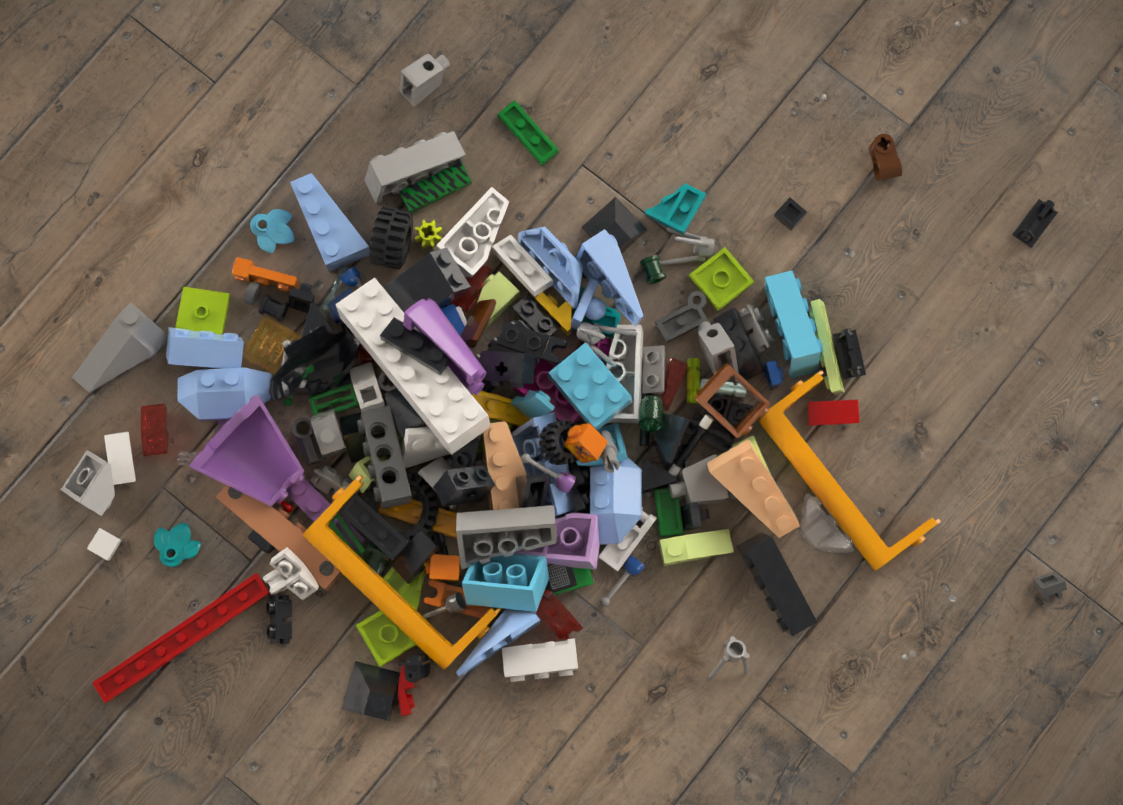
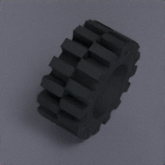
[539,420,578,465]

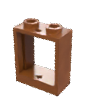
[693,362,771,439]

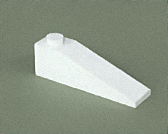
[434,187,509,277]

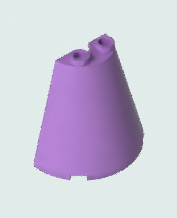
[403,298,487,395]
[189,394,305,506]

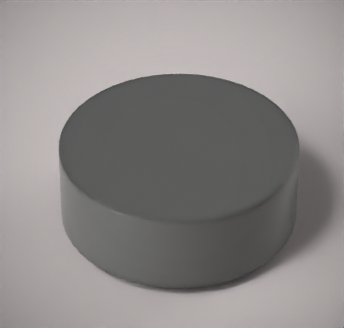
[244,281,262,306]

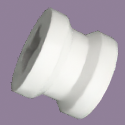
[263,569,288,595]

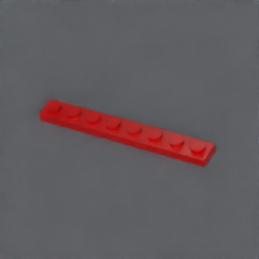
[92,573,271,703]

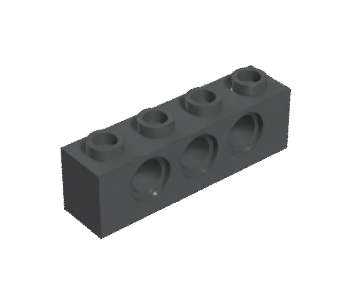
[357,406,412,509]

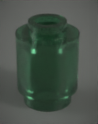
[638,395,663,432]

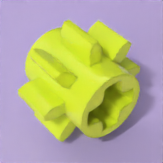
[415,220,443,249]

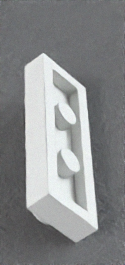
[492,235,553,297]

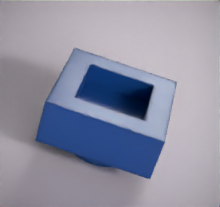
[764,361,784,390]

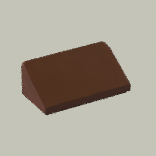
[461,299,497,348]

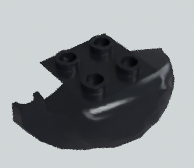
[269,323,360,401]

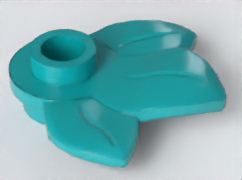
[154,523,201,567]

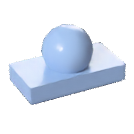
[570,278,606,330]

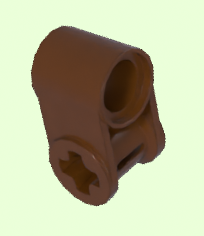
[869,134,902,181]

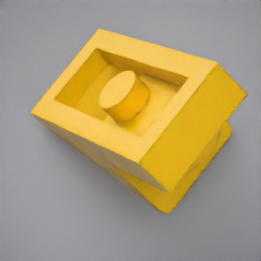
[535,292,572,336]

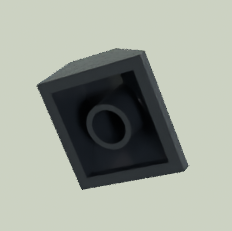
[582,197,647,254]
[649,413,690,471]
[342,661,400,721]

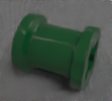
[640,255,667,285]

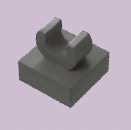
[1033,572,1067,603]

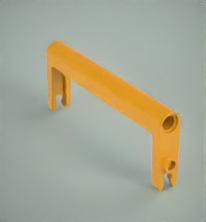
[757,370,941,571]
[302,475,501,670]

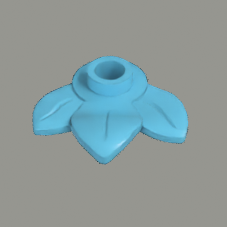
[250,209,294,254]

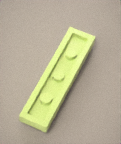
[809,299,845,395]

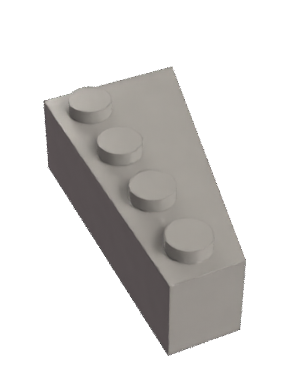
[364,131,466,204]
[456,505,557,569]

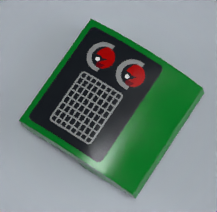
[544,563,594,598]

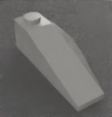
[72,302,167,393]

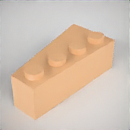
[480,421,527,510]
[707,439,800,538]

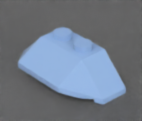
[518,227,583,308]
[178,367,273,421]
[590,458,642,545]

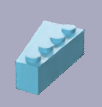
[764,271,823,379]

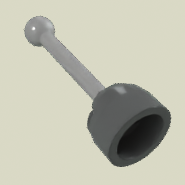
[422,592,466,619]

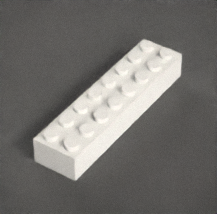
[336,278,491,455]

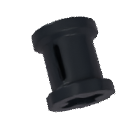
[259,294,289,322]

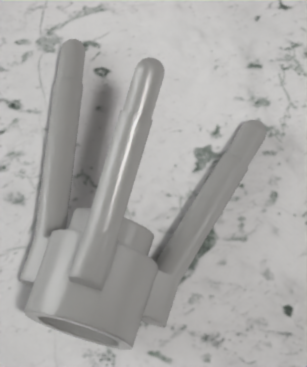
[659,228,714,266]
[577,322,638,367]
[707,636,750,682]

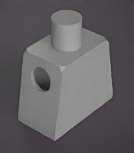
[399,54,450,107]
[698,321,739,374]
[311,409,348,459]
[668,455,729,505]

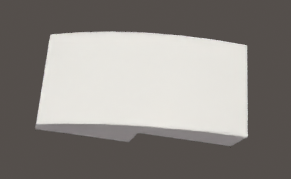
[104,432,136,485]
[270,547,319,600]

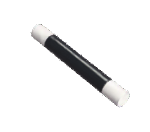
[668,414,714,476]

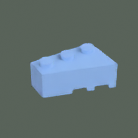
[166,327,244,369]

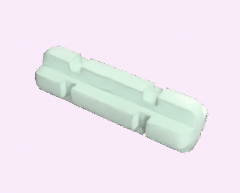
[700,378,746,398]

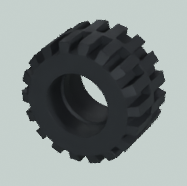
[369,206,413,270]

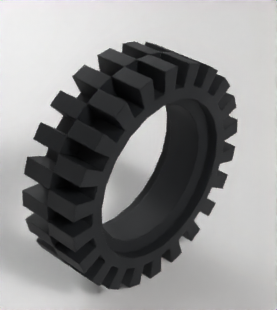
[363,472,438,543]

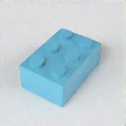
[548,343,632,430]
[462,554,549,612]

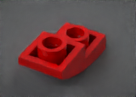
[808,399,860,426]
[398,665,417,717]

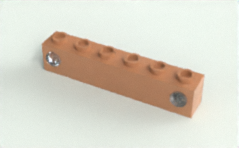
[216,485,342,591]

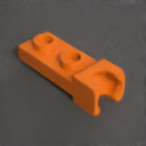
[231,257,300,293]
[423,580,491,619]

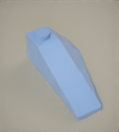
[577,229,643,326]
[456,609,540,677]

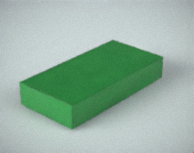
[653,488,684,538]

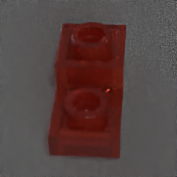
[454,265,491,312]
[141,403,169,456]

